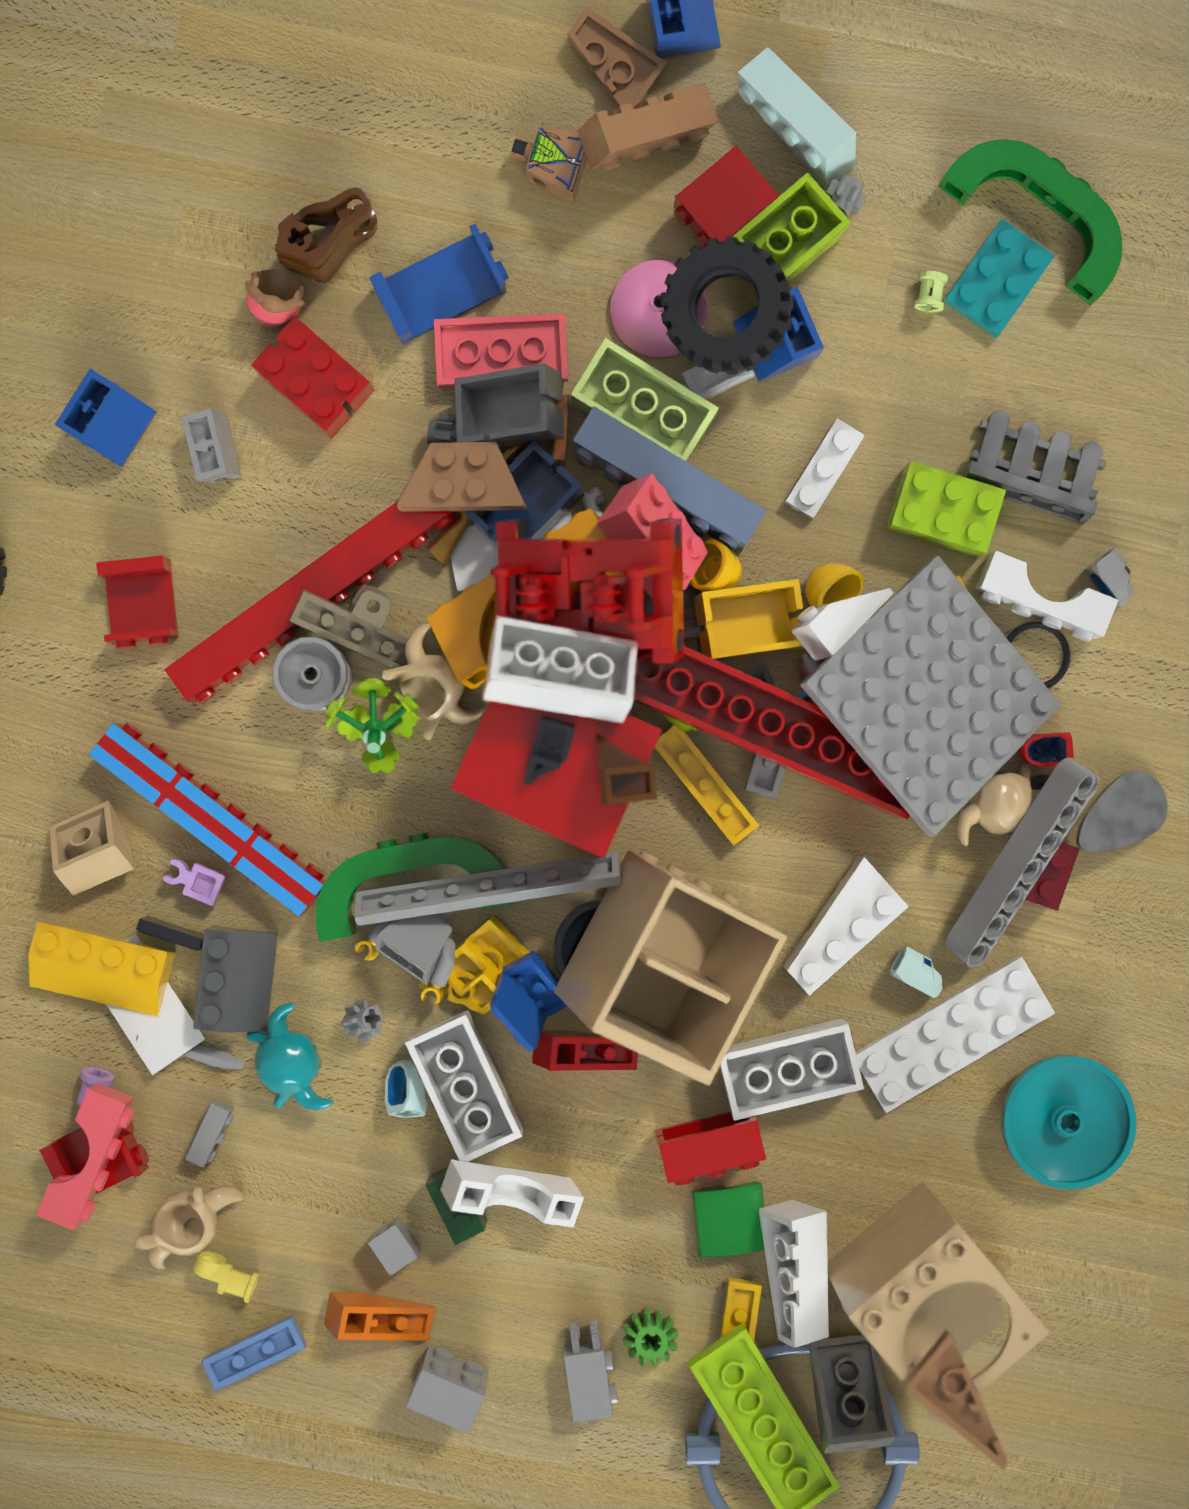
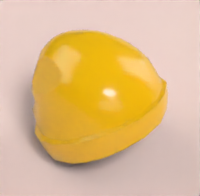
[689,539,743,592]
[805,563,864,608]

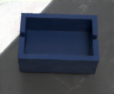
[465,441,585,546]

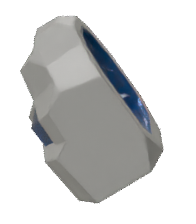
[1085,547,1134,607]

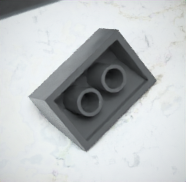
[193,926,278,1033]

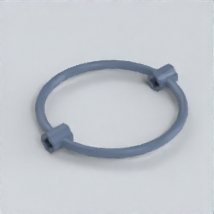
[685,1342,920,1509]

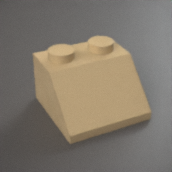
[49,800,134,896]

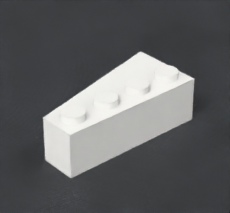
[783,855,909,996]
[759,1200,829,1348]

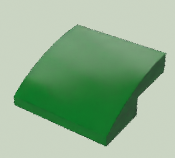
[692,1181,765,1258]

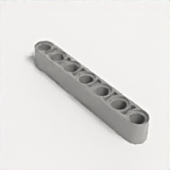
[945,758,1099,968]

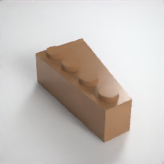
[577,83,718,171]

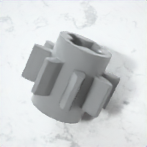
[825,175,867,218]
[341,999,384,1042]

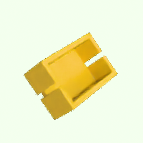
[694,579,803,660]

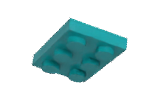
[943,219,1055,338]

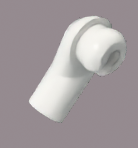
[582,487,605,517]

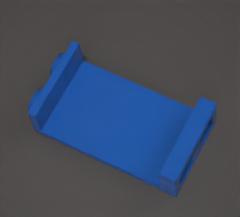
[369,224,509,345]

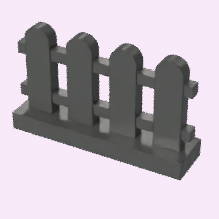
[962,410,1106,524]

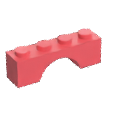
[36,1083,135,1230]

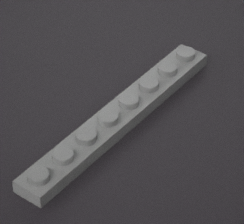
[354,851,622,926]

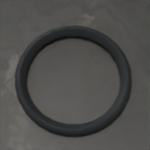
[1007,621,1071,688]

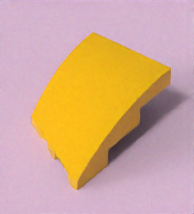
[418,914,529,1015]

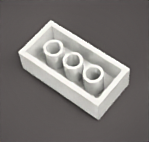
[483,616,637,723]
[405,1009,523,1162]
[720,1018,864,1121]

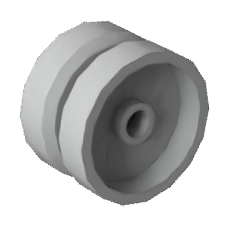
[273,637,352,711]

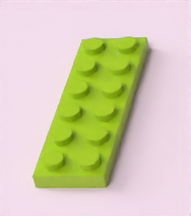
[686,1324,840,1509]

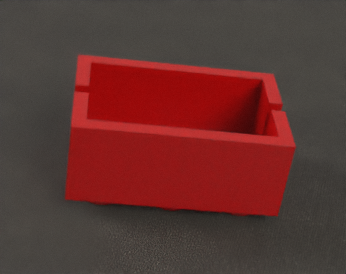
[251,316,375,439]
[656,1112,767,1186]

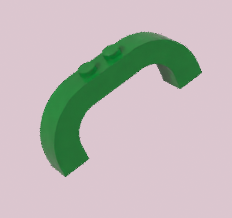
[938,139,1123,306]
[315,832,516,942]

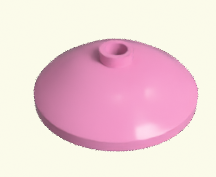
[610,260,708,359]

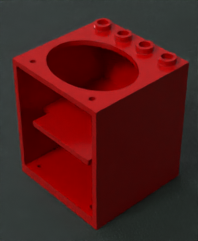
[450,701,662,858]

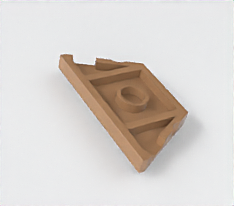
[397,442,526,512]

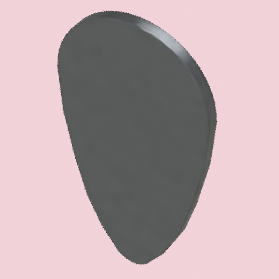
[1076,771,1168,853]

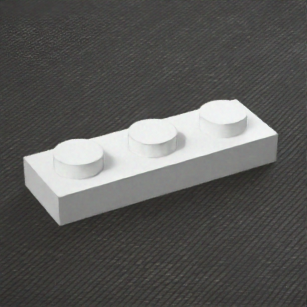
[785,418,865,520]

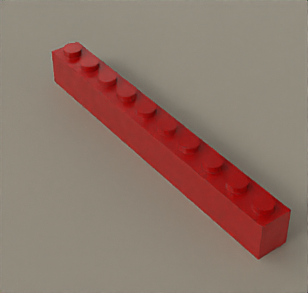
[164,500,459,704]

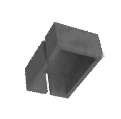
[454,363,564,448]

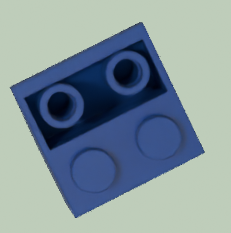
[646,0,721,58]
[733,286,824,382]
[54,369,157,467]

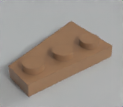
[568,7,667,109]

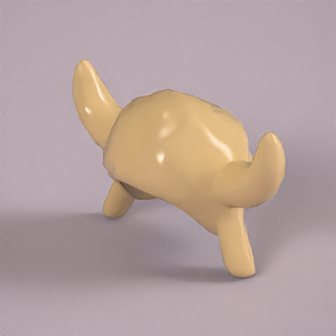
[382,624,485,740]
[956,763,1041,846]
[135,1186,244,1270]

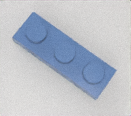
[201,1314,307,1391]

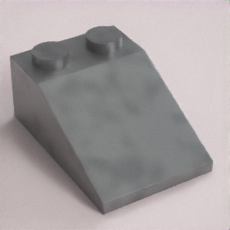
[809,1335,895,1454]

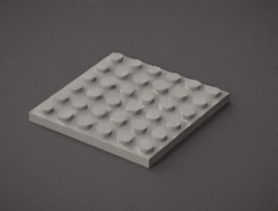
[800,555,1061,837]

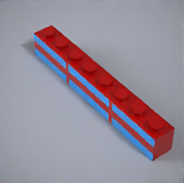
[88,722,325,917]

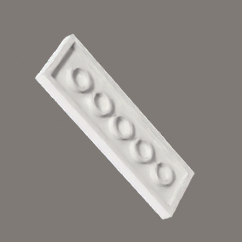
[855,955,1055,1113]

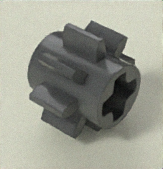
[427,413,457,445]

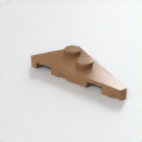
[902,1330,1008,1469]

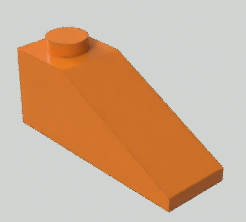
[324,1292,435,1340]

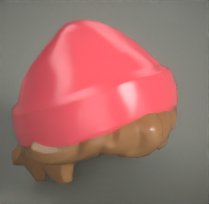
[245,269,306,328]

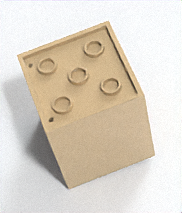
[554,850,788,1086]
[828,1182,1050,1426]

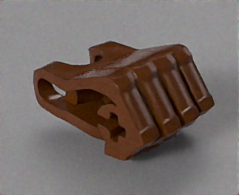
[275,187,378,283]

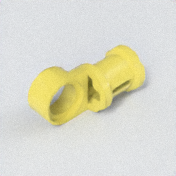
[193,1251,259,1303]

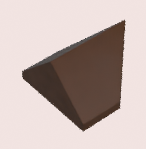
[596,734,657,805]

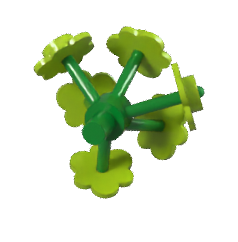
[324,678,421,773]

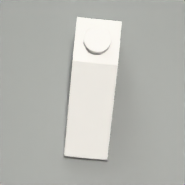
[791,588,894,661]

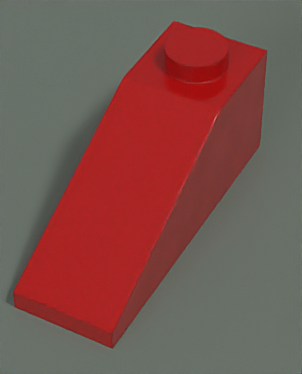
[532,1030,638,1071]

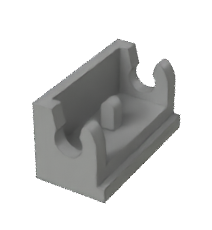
[181,408,242,483]

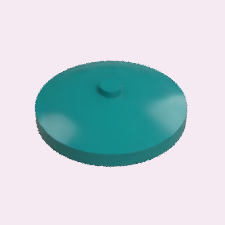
[1001,1054,1137,1190]

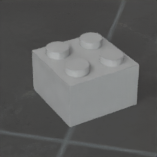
[406,1347,488,1434]

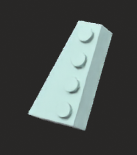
[738,47,856,192]

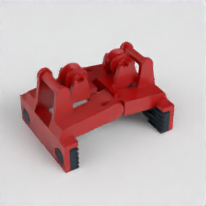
[490,518,684,663]

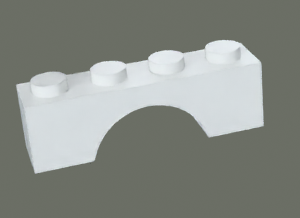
[974,551,1118,642]
[440,1160,584,1227]

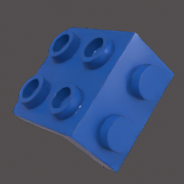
[490,950,568,1052]

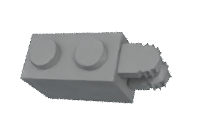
[564,1320,618,1423]

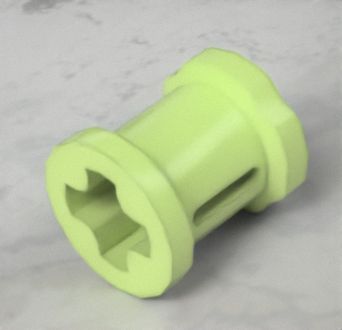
[914,271,948,312]

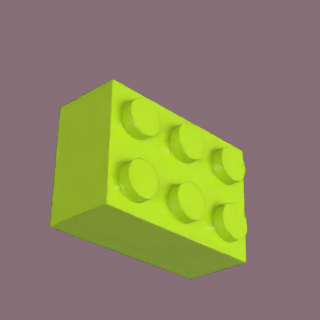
[732,172,851,283]
[885,461,1006,558]

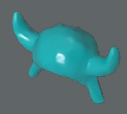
[247,1003,333,1111]

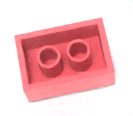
[596,473,708,600]

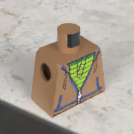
[511,126,587,204]

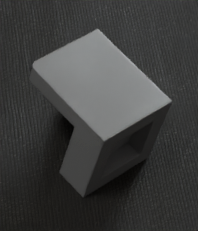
[368,1216,421,1275]

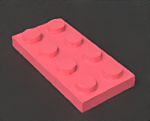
[434,313,568,388]

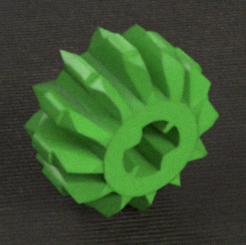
[623,1307,679,1368]

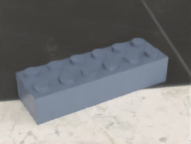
[573,406,767,554]

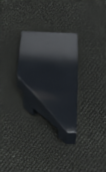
[523,715,576,784]

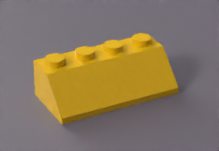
[28,922,176,1016]

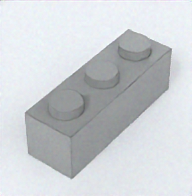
[185,1099,234,1168]

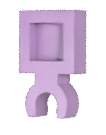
[163,859,228,906]

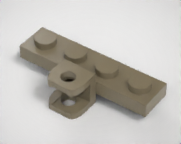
[289,584,424,668]

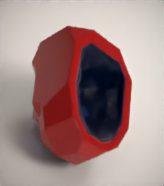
[1018,732,1074,767]

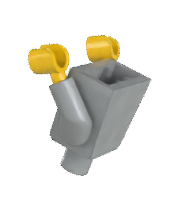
[355,911,456,1006]

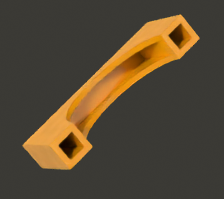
[426,508,625,690]

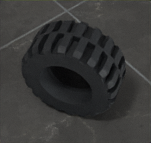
[660,236,794,375]

